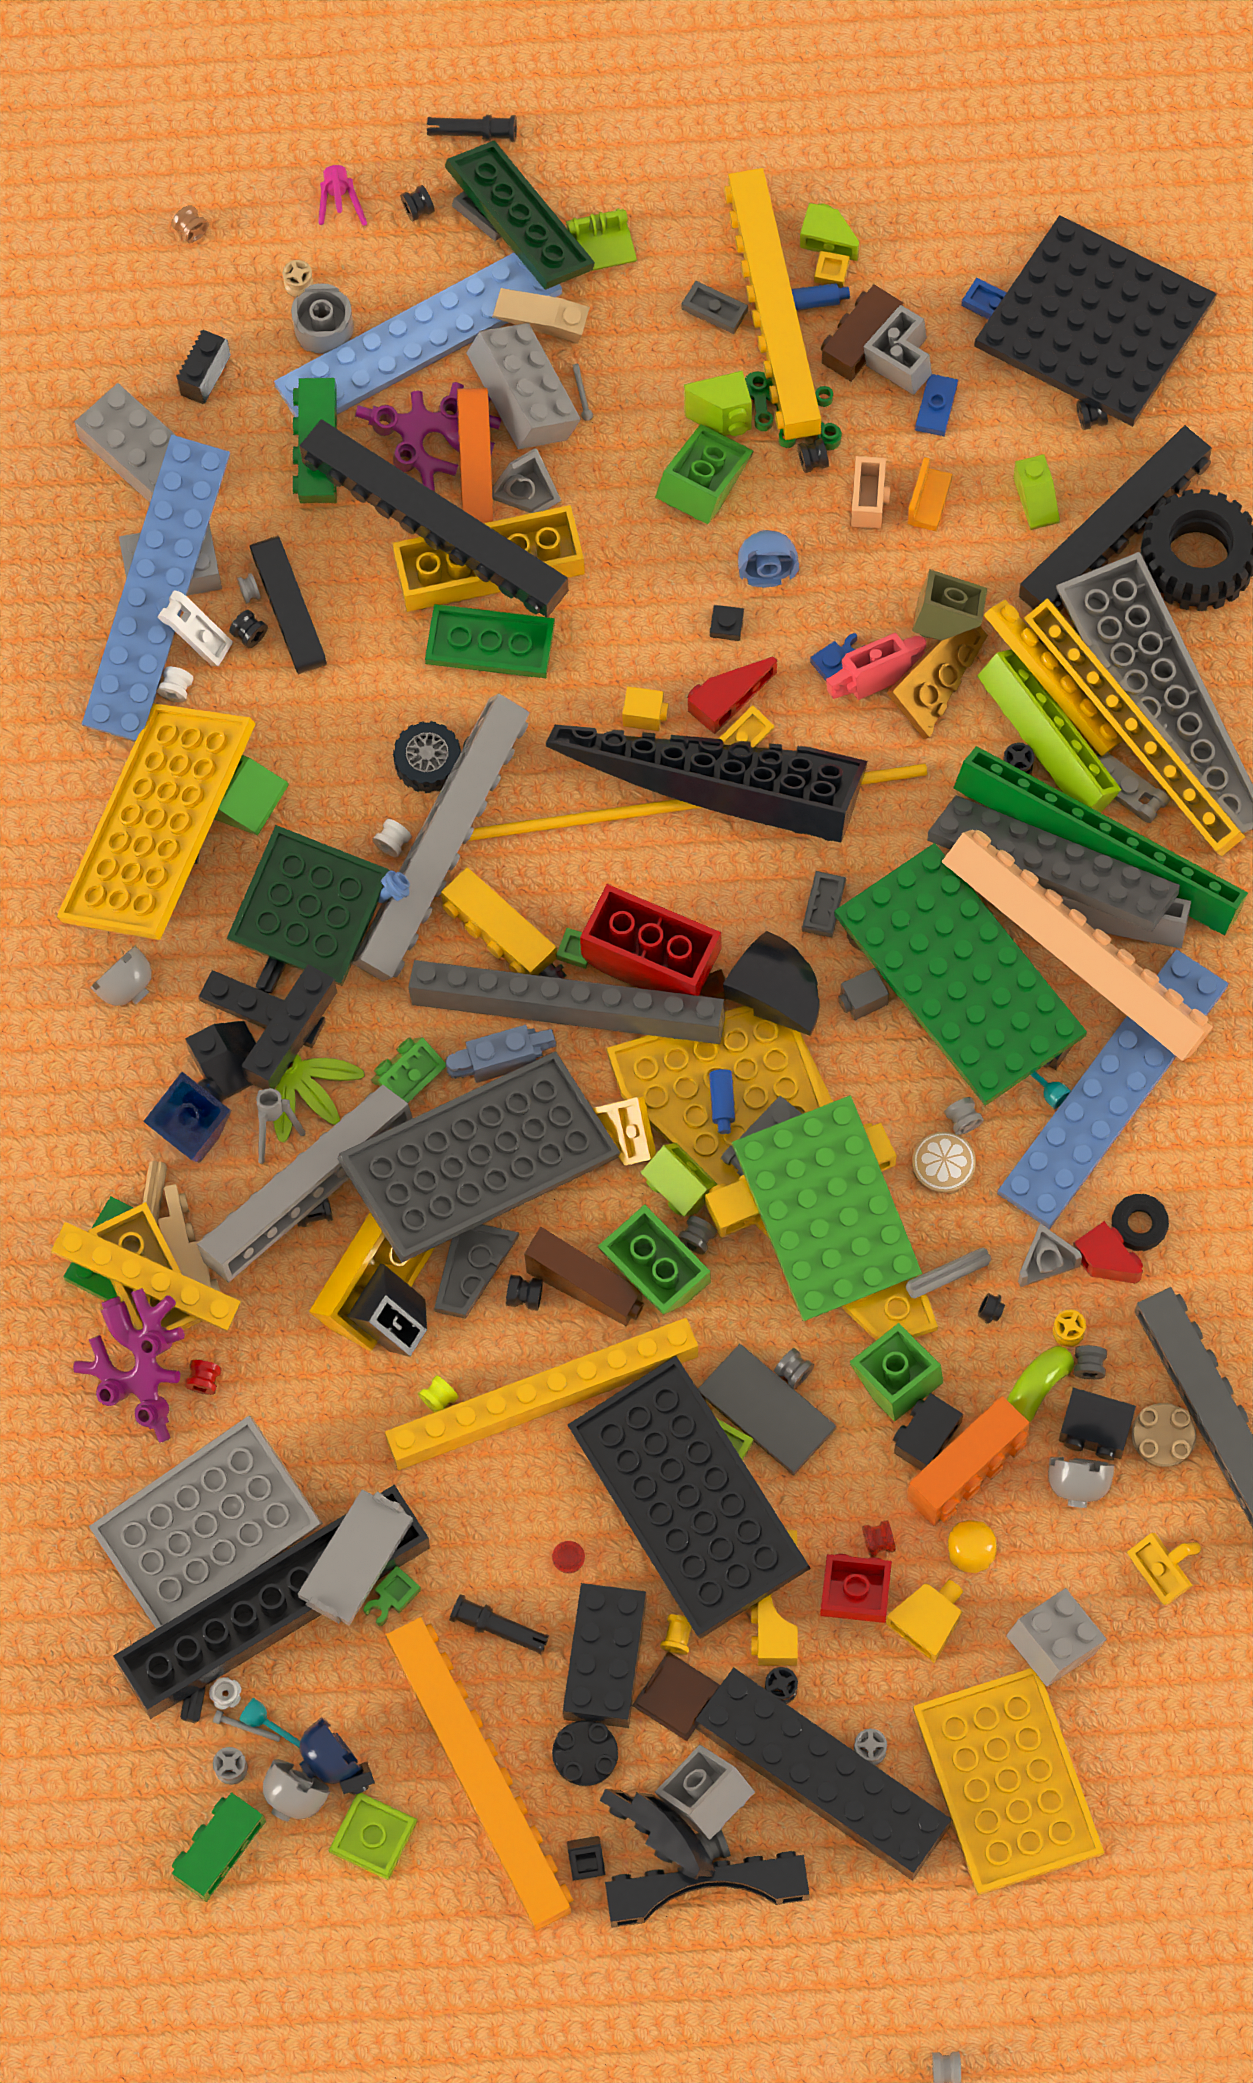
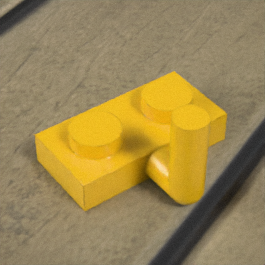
[1126,1533,1201,1605]

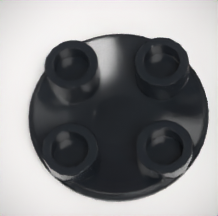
[552,1720,618,1786]

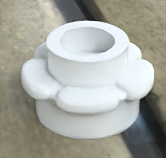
[209,1677,241,1710]

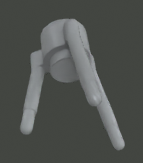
[256,1088,305,1164]

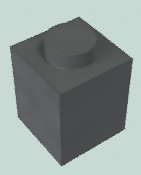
[838,968,889,1020]

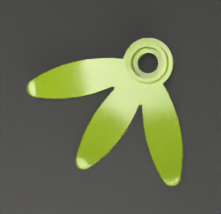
[273,1054,365,1142]

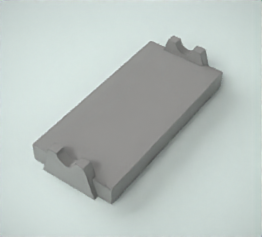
[298,1489,413,1626]

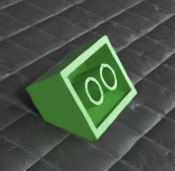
[598,1204,711,1315]

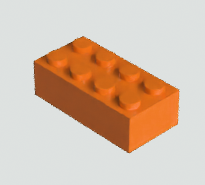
[907,1396,1030,1526]

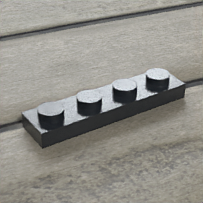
[199,970,326,1048]

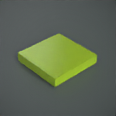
[328,1793,418,1881]

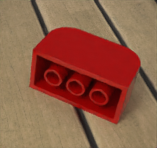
[580,884,722,996]

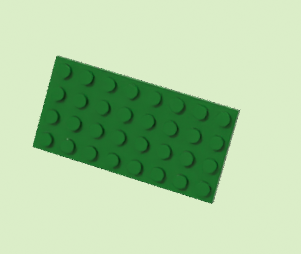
[834,843,1087,1106]

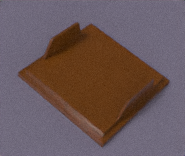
[632,1652,720,1741]

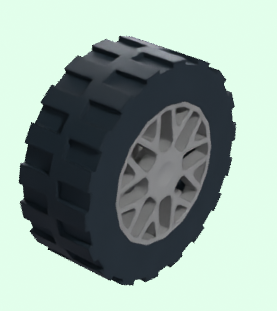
[393,721,461,793]

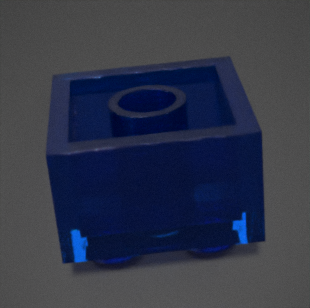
[143,1072,232,1163]

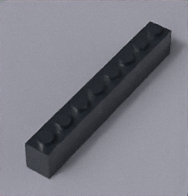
[1019,425,1212,611]

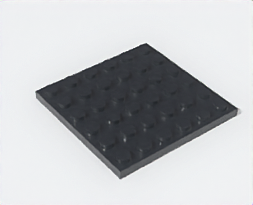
[974,215,1217,427]

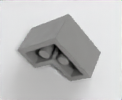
[863,305,932,395]

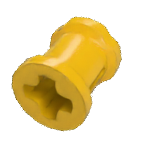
[660,1614,693,1655]

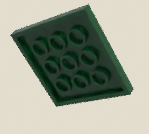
[227,825,390,986]

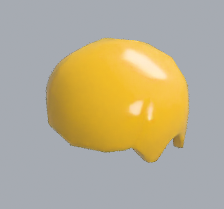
[948,1520,997,1573]

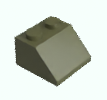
[912,569,987,641]

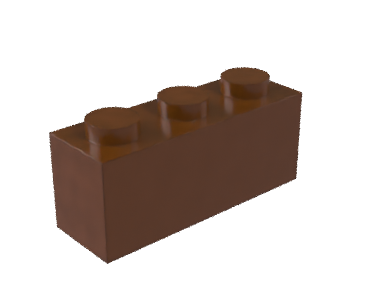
[821,284,903,382]

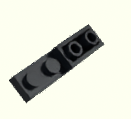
[600,1789,715,1879]

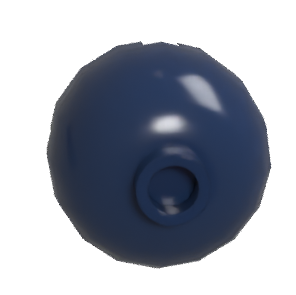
[299,1717,362,1784]

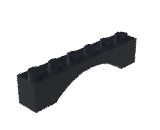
[605,1851,810,1928]

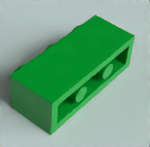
[172,1792,266,1902]

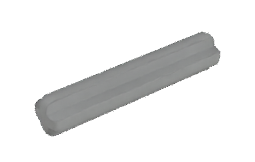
[906,1248,991,1298]

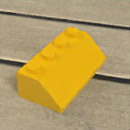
[309,1212,435,1351]

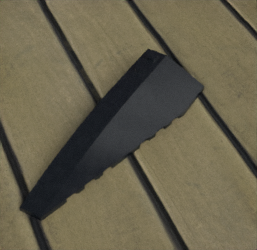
[546,724,868,843]

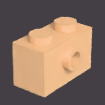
[851,456,890,529]

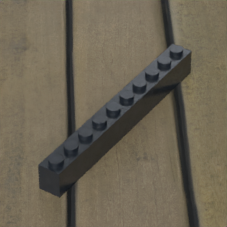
[299,419,569,618]

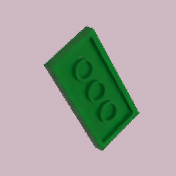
[425,604,555,679]

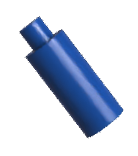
[791,283,850,310]
[709,1069,735,1134]

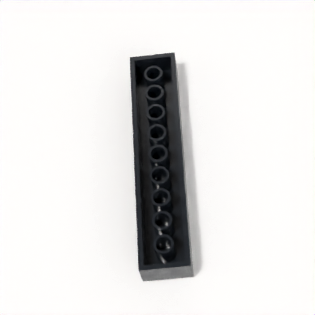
[113,1485,430,1719]

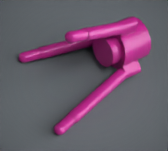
[318,165,367,226]

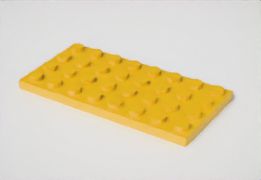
[57,703,256,940]

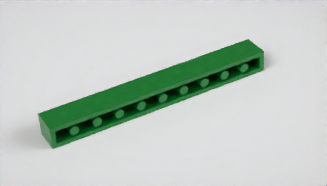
[953,746,1248,936]

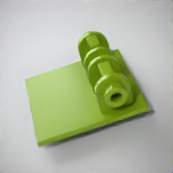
[566,208,637,271]

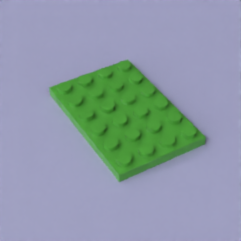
[731,1095,922,1321]

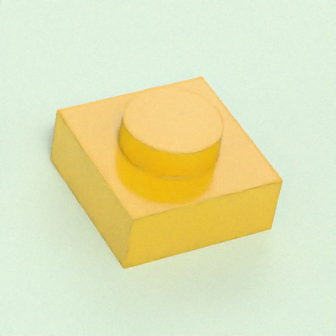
[814,251,850,288]

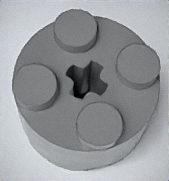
[291,283,354,354]

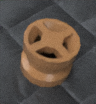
[171,205,209,243]

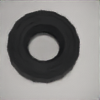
[1111,1194,1169,1251]

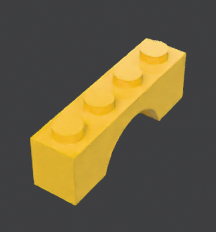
[751,1530,798,1666]

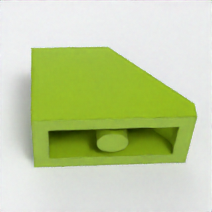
[800,203,859,261]
[1013,454,1060,530]

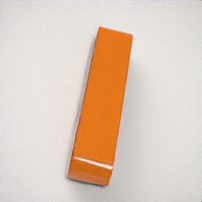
[457,388,493,523]

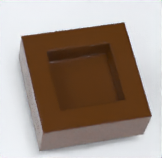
[699,969,728,1001]

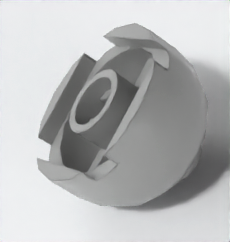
[90,946,152,1006]
[1048,1457,1114,1508]
[263,1759,330,1822]

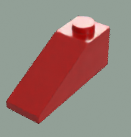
[687,656,777,734]

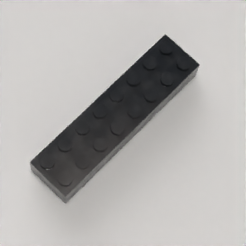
[695,1667,952,1881]

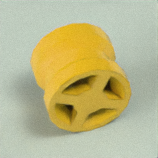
[1053,1309,1086,1347]

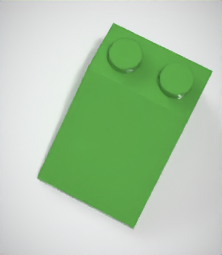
[655,424,753,524]

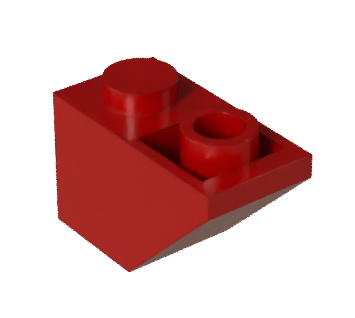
[1073,1221,1143,1284]

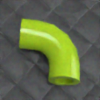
[1007,1346,1074,1422]

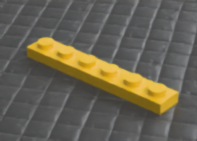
[984,600,1123,757]
[51,1222,241,1332]

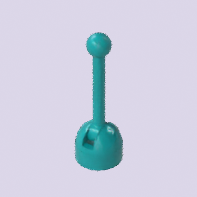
[1031,1071,1071,1109]
[239,1698,300,1748]

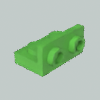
[371,1037,446,1103]

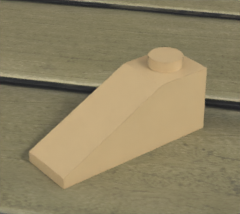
[492,288,590,344]

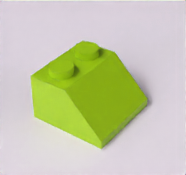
[684,371,752,436]

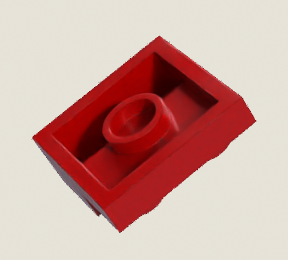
[820,1554,892,1623]

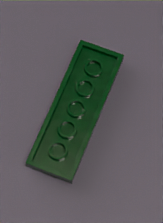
[445,140,595,290]

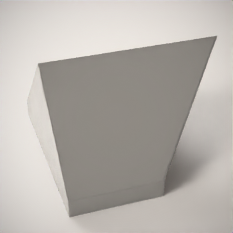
[492,448,562,513]
[1018,1223,1082,1287]

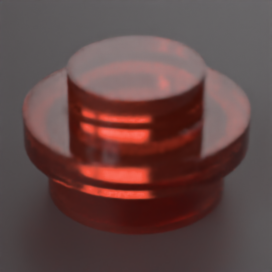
[552,1541,585,1574]

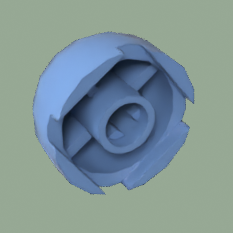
[738,530,799,588]

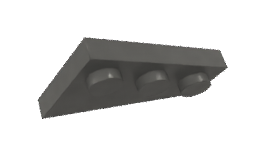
[434,1224,519,1319]

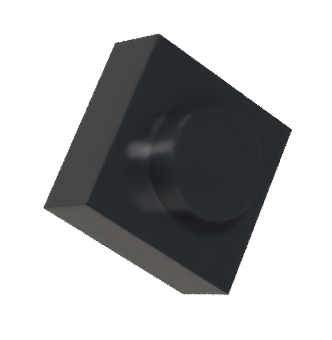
[710,605,744,641]
[340,1762,375,1794]

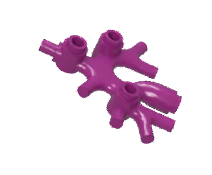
[355,382,502,492]
[73,1288,185,1443]

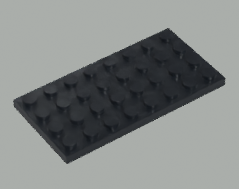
[568,1356,811,1639]

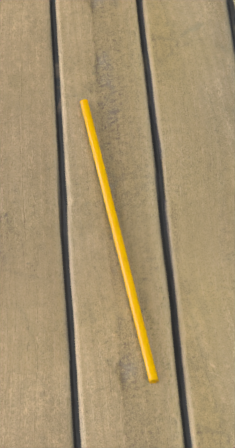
[469,763,927,841]

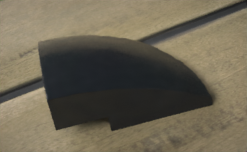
[723,931,820,1036]

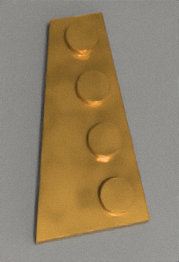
[886,626,988,739]

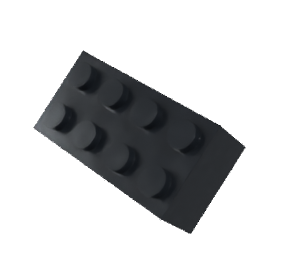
[563,1583,647,1728]

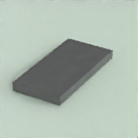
[698,1344,837,1475]

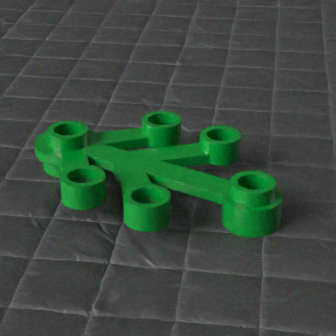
[745,371,842,450]

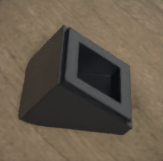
[567,1836,606,1881]

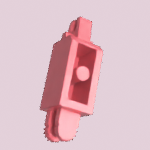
[826,632,926,700]

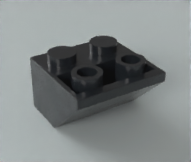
[347,1263,427,1357]

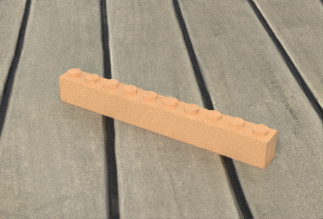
[942,829,1213,1061]

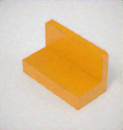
[908,457,953,532]

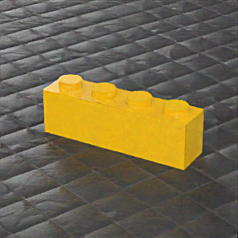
[441,867,557,976]

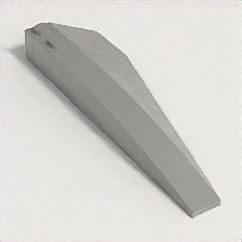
[1056,552,1253,833]

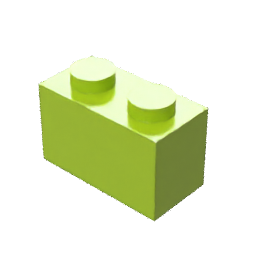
[640,1143,718,1217]

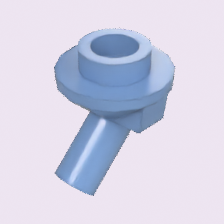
[379,870,410,903]

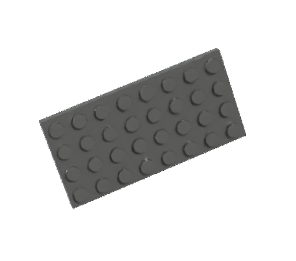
[338,1051,621,1263]

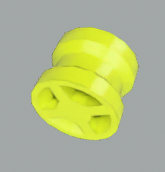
[418,1375,459,1413]

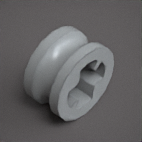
[237,573,261,604]

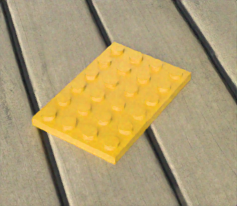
[913,1668,1104,1896]

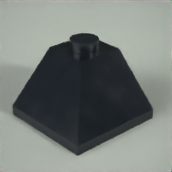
[185,1021,256,1099]

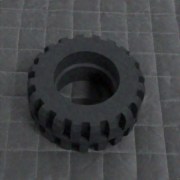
[1140,489,1253,611]

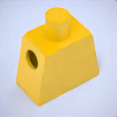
[886,1579,964,1663]

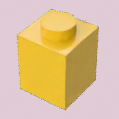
[622,686,669,731]

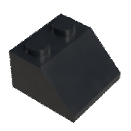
[1059,1387,1136,1460]

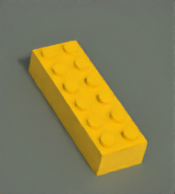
[392,505,585,612]

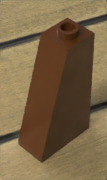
[524,1227,644,1326]

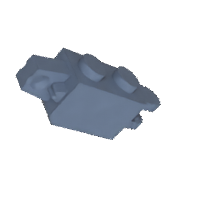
[445,1025,556,1083]

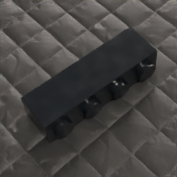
[241,964,337,1090]

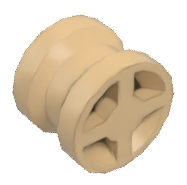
[282,260,314,297]

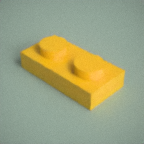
[719,705,775,748]

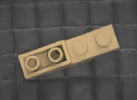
[158,1184,220,1292]

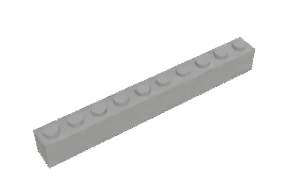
[352,694,530,981]

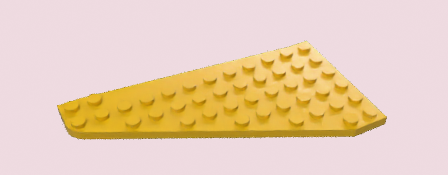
[606,1006,938,1340]

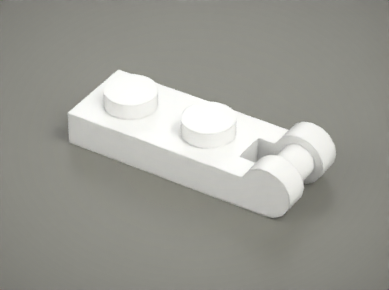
[158,591,233,666]

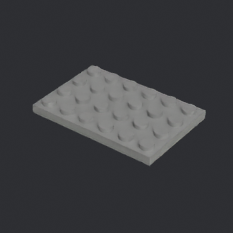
[89,1416,323,1629]

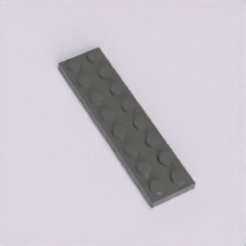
[927,795,1180,932]

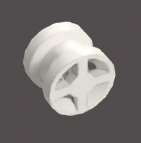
[157,666,193,703]
[372,819,412,857]

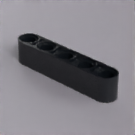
[249,535,327,675]

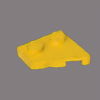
[592,1097,656,1166]

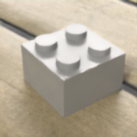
[1006,1588,1107,1687]
[655,1745,755,1840]

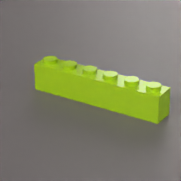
[977,649,1122,813]

